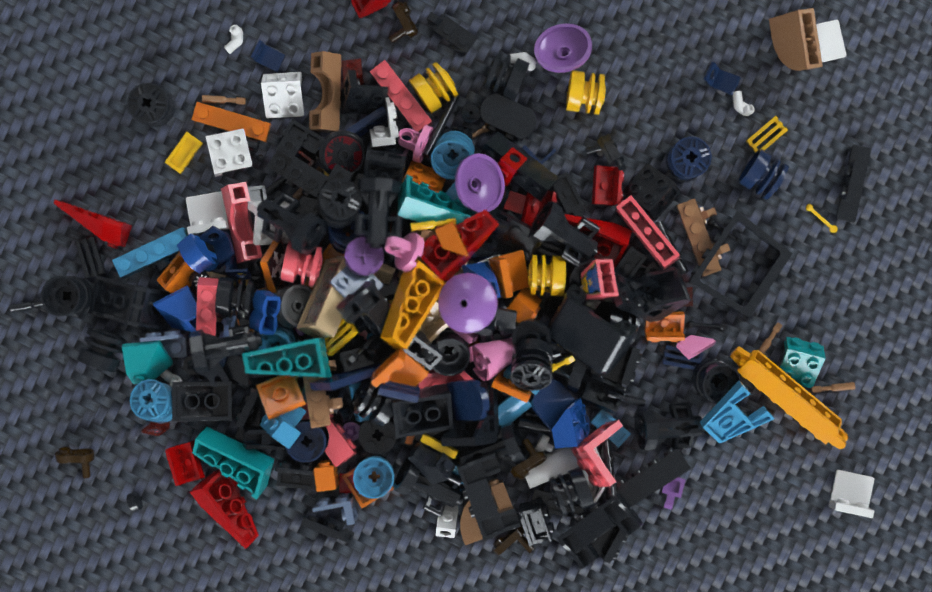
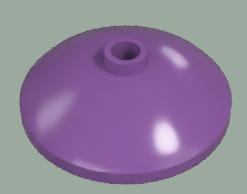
[534,24,592,73]
[455,154,505,213]
[438,273,498,333]

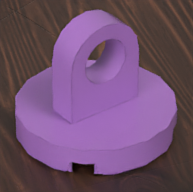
[344,237,384,276]

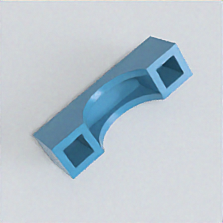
[112,227,188,278]

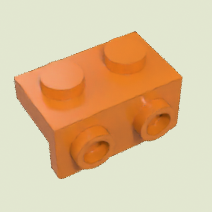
[644,312,685,343]

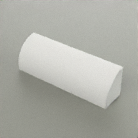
[525,447,601,489]

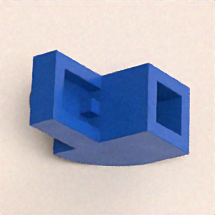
[177,233,220,274]

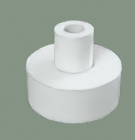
[535,434,554,453]

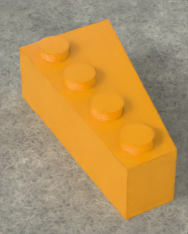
[380,260,445,349]

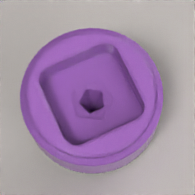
[343,421,360,441]

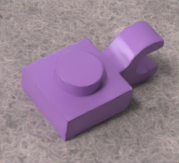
[662,478,686,510]

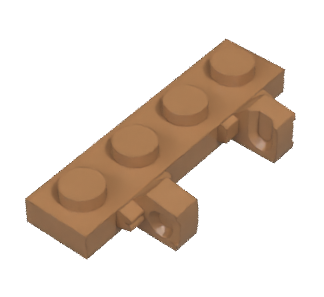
[676,198,730,277]
[303,360,343,429]

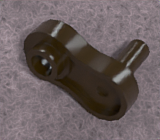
[389,1,418,43]
[510,438,547,479]
[55,447,95,478]
[493,525,534,556]

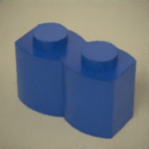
[249,290,281,335]

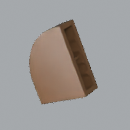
[769,8,823,71]
[460,478,512,545]

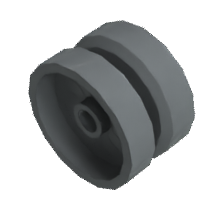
[274,284,318,329]

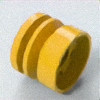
[409,62,458,114]
[566,70,606,115]
[528,254,566,297]

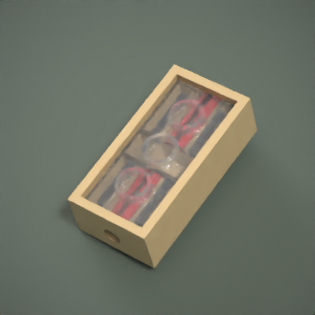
[296,256,347,339]

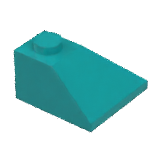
[122,340,173,384]

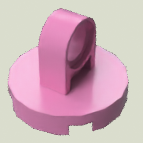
[397,125,434,163]
[385,232,424,272]

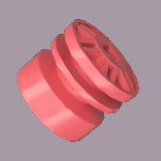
[281,240,323,287]

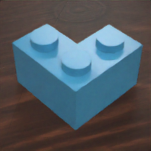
[260,407,307,449]

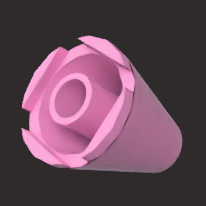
[469,338,515,381]

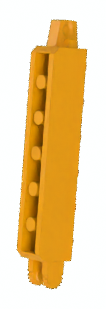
[730,346,848,449]

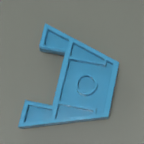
[700,380,774,444]

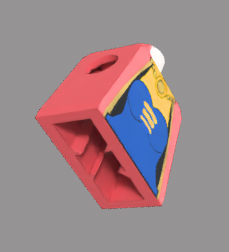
[580,259,618,300]

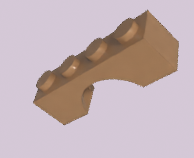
[309,51,342,133]

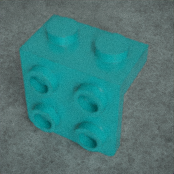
[780,336,826,388]

